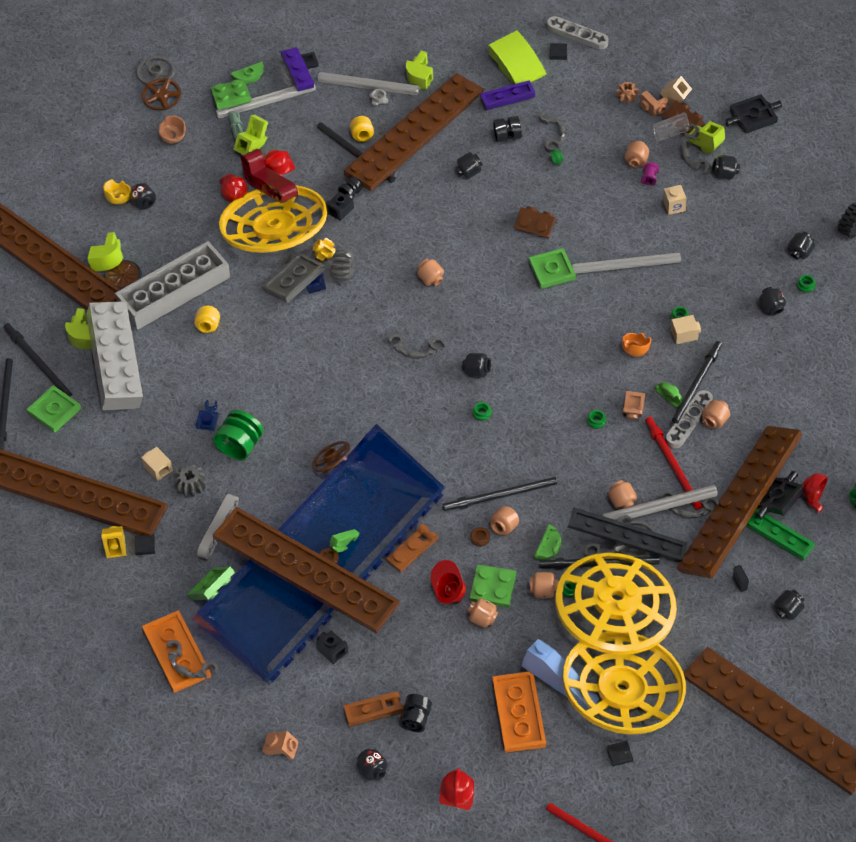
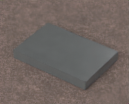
[262,253,326,303]

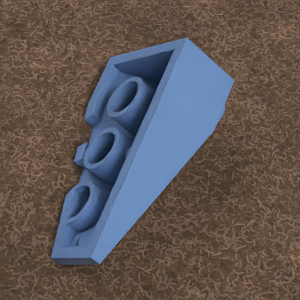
[521,639,600,710]

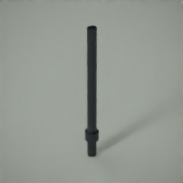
[317,122,396,183]
[3,323,73,397]
[672,341,722,424]
[0,358,13,450]
[443,477,557,511]
[540,556,660,570]

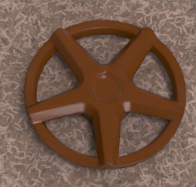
[142,78,181,110]
[312,441,350,473]

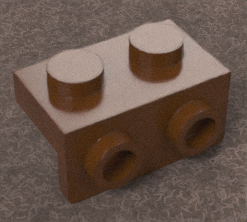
[662,100,705,134]
[514,206,557,239]

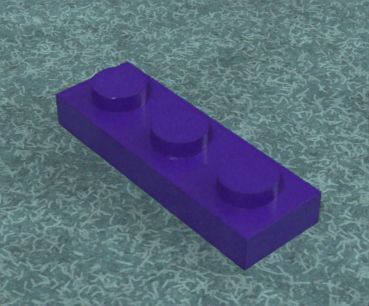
[281,47,314,92]
[480,80,535,110]

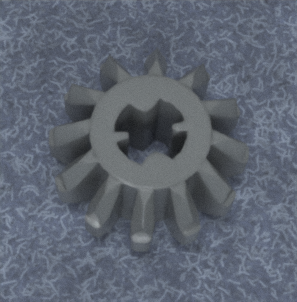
[332,249,354,281]
[174,464,207,497]

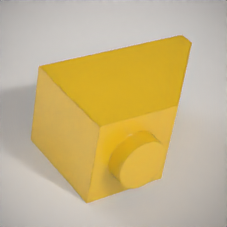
[101,526,127,558]

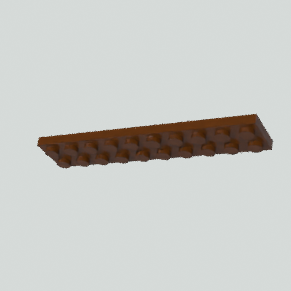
[344,73,484,191]
[0,203,121,310]
[677,426,802,578]
[0,449,168,536]
[213,507,400,634]
[684,646,856,796]

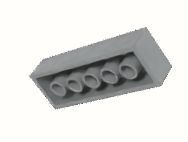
[115,241,230,330]
[86,302,143,410]

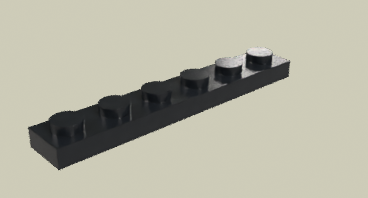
[567,507,687,562]

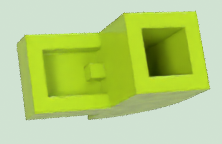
[406,50,433,90]
[233,115,268,155]
[689,121,725,154]
[87,232,123,272]
[65,308,92,350]

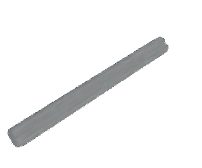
[318,72,419,95]
[216,84,316,119]
[572,253,681,274]
[602,485,717,521]

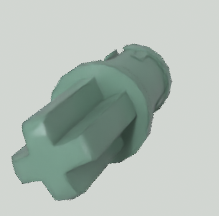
[229,112,244,140]

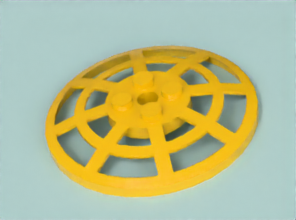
[219,185,327,253]
[555,553,677,655]
[562,632,686,734]

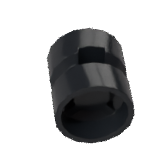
[493,116,522,142]
[399,694,432,733]

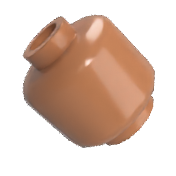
[624,141,649,168]
[417,259,444,286]
[701,400,730,429]
[608,480,637,509]
[490,506,519,535]
[530,572,559,598]
[467,598,498,628]

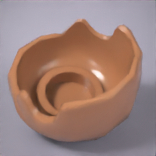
[158,115,186,144]

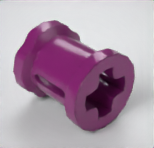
[641,162,659,186]

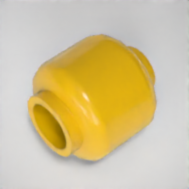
[349,116,374,142]
[194,306,220,333]

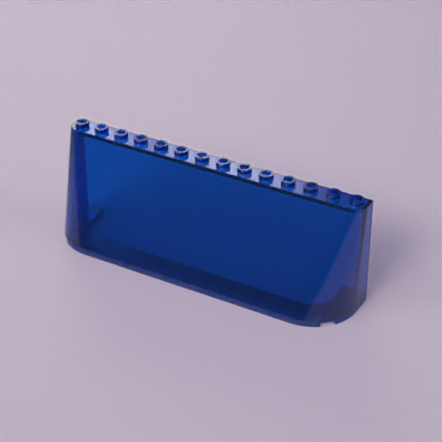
[192,424,446,682]

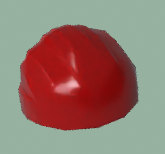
[219,174,248,202]
[802,473,828,513]

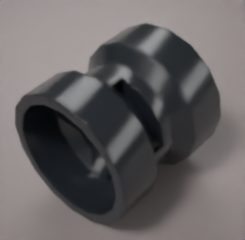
[338,176,363,198]

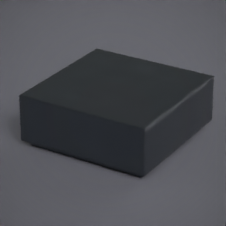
[550,43,567,60]
[301,52,319,69]
[135,534,155,555]
[732,565,749,592]
[607,741,633,766]

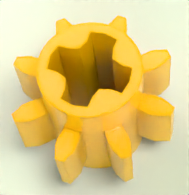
[313,238,335,262]

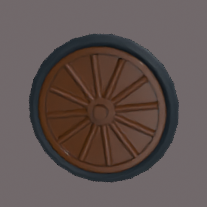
[103,260,142,289]

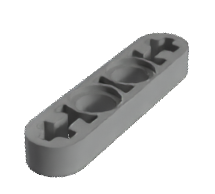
[547,16,608,49]
[666,390,713,448]
[197,494,239,560]

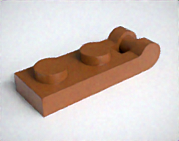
[386,524,439,573]
[343,692,404,727]

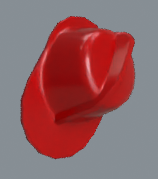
[264,150,296,176]
[430,560,466,604]
[439,768,474,810]

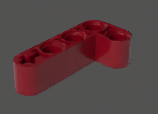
[241,148,298,204]

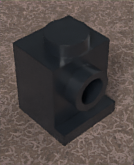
[326,191,354,221]
[316,630,348,665]

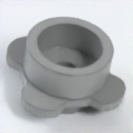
[369,89,388,106]

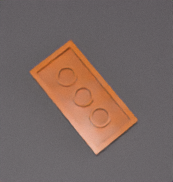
[142,610,212,693]
[492,672,546,753]

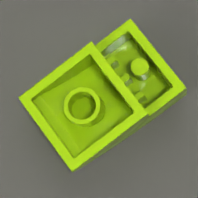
[489,30,547,84]

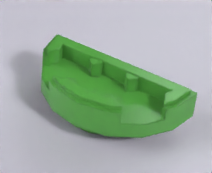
[231,62,264,84]
[654,381,683,409]
[535,524,562,560]
[330,529,359,552]

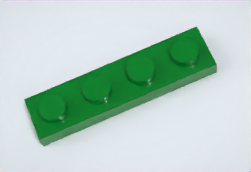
[746,508,815,561]

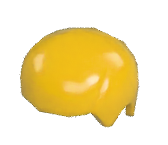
[103,179,131,204]

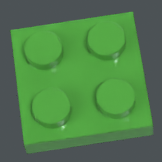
[211,79,252,110]
[529,248,576,289]
[27,385,81,433]
[470,565,517,608]
[187,566,235,601]

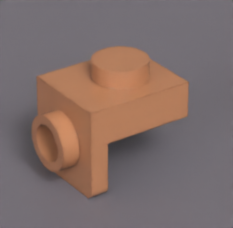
[640,91,668,117]
[623,391,646,419]
[262,731,298,759]

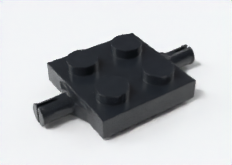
[725,94,782,133]
[755,470,804,520]

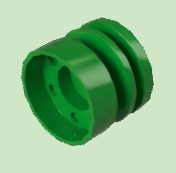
[213,409,264,461]

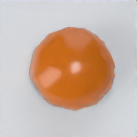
[621,333,651,357]

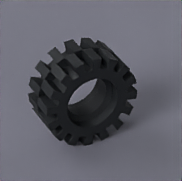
[837,203,856,239]

